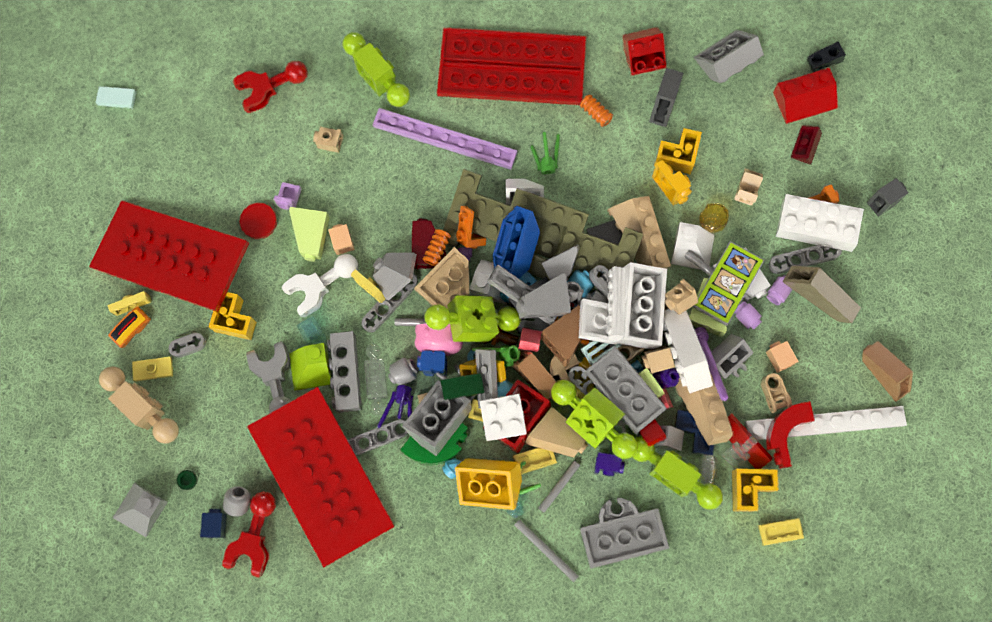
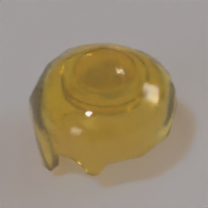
[699,203,729,233]

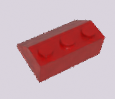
[773,68,838,124]
[483,379,552,454]

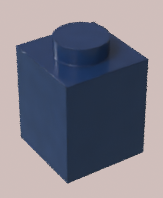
[200,509,227,538]

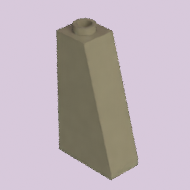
[783,266,861,323]

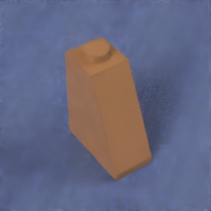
[541,305,582,367]
[862,341,913,402]
[512,349,556,399]

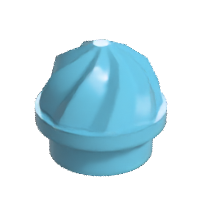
[442,458,461,479]

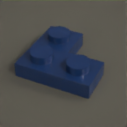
[675,410,714,456]

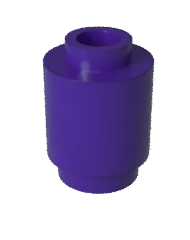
[652,368,679,389]

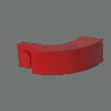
[766,401,815,469]

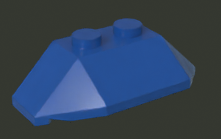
[493,206,540,279]

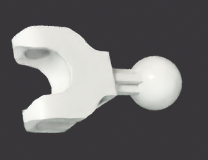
[282,254,358,317]

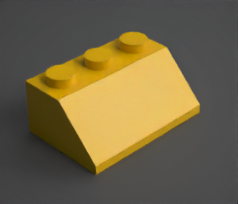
[455,458,522,510]

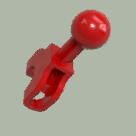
[233,60,308,113]
[222,491,276,578]

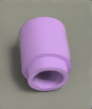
[767,276,793,305]
[735,301,762,330]

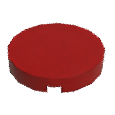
[239,203,277,239]

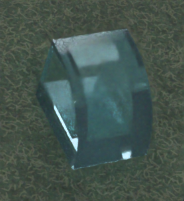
[296,316,327,345]

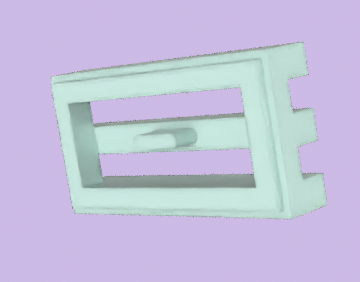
[581,340,621,365]

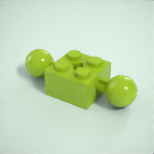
[343,32,410,107]
[424,295,521,342]
[551,380,638,459]
[633,436,723,510]

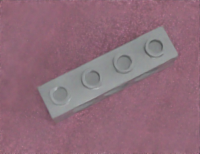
[327,331,362,413]

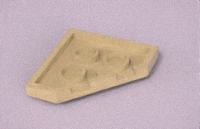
[414,247,470,309]

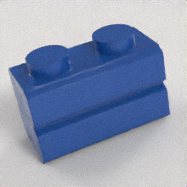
[417,350,448,377]

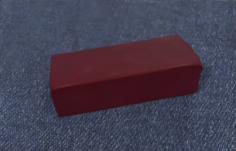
[790,126,822,165]

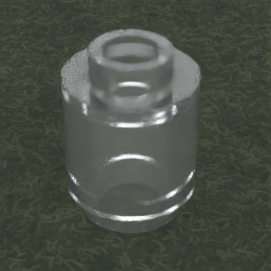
[697,455,719,484]

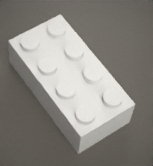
[775,194,864,252]
[617,262,667,350]
[663,309,713,393]

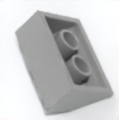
[694,30,764,83]
[402,380,472,456]

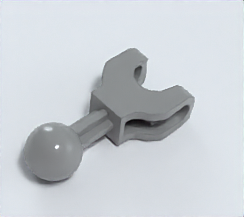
[246,341,291,413]

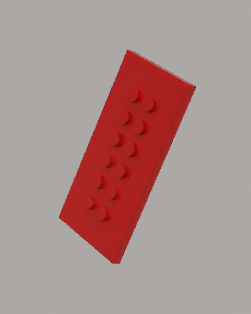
[437,28,586,105]
[89,200,250,312]
[247,387,395,568]

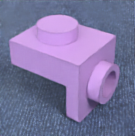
[274,182,301,210]

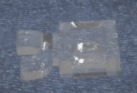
[722,436,758,469]

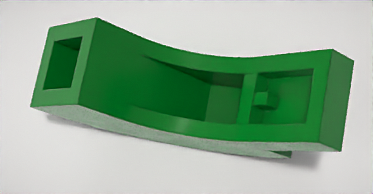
[400,423,469,465]

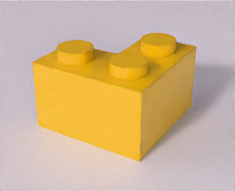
[654,128,702,174]
[209,292,257,340]
[732,469,778,512]

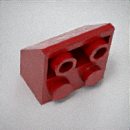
[622,27,666,76]

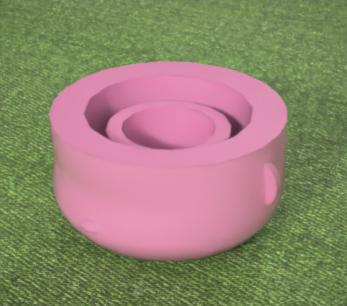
[414,324,463,356]

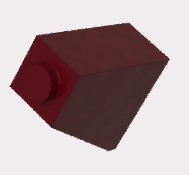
[412,218,447,269]

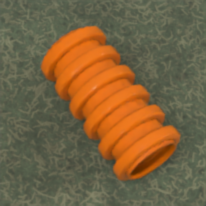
[580,94,613,127]
[423,229,451,266]

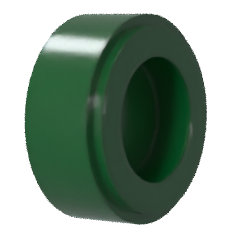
[176,470,198,490]

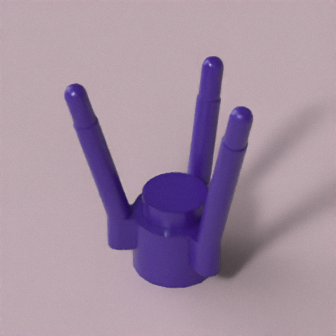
[377,385,413,428]

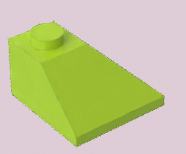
[289,343,331,391]

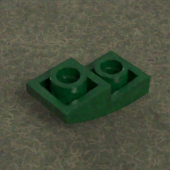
[440,373,485,401]

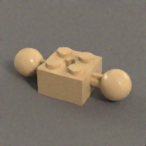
[99,367,179,444]

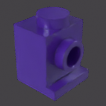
[594,452,625,477]

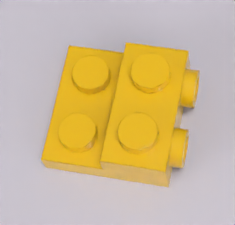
[652,160,692,206]

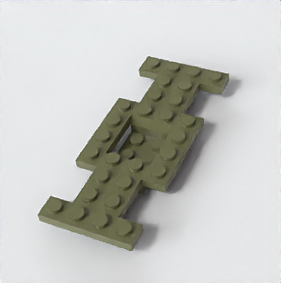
[443,169,644,291]

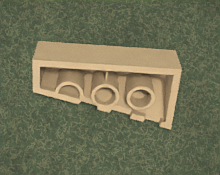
[607,196,671,269]
[675,370,733,445]

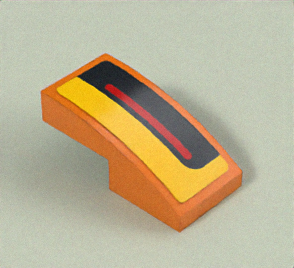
[108,307,151,348]

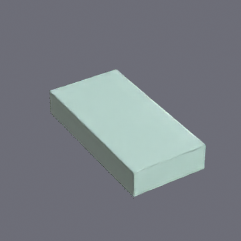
[96,86,136,108]

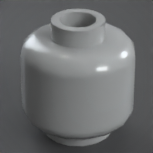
[388,358,418,385]
[223,486,251,517]

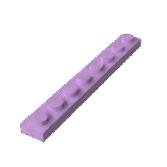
[373,108,517,170]

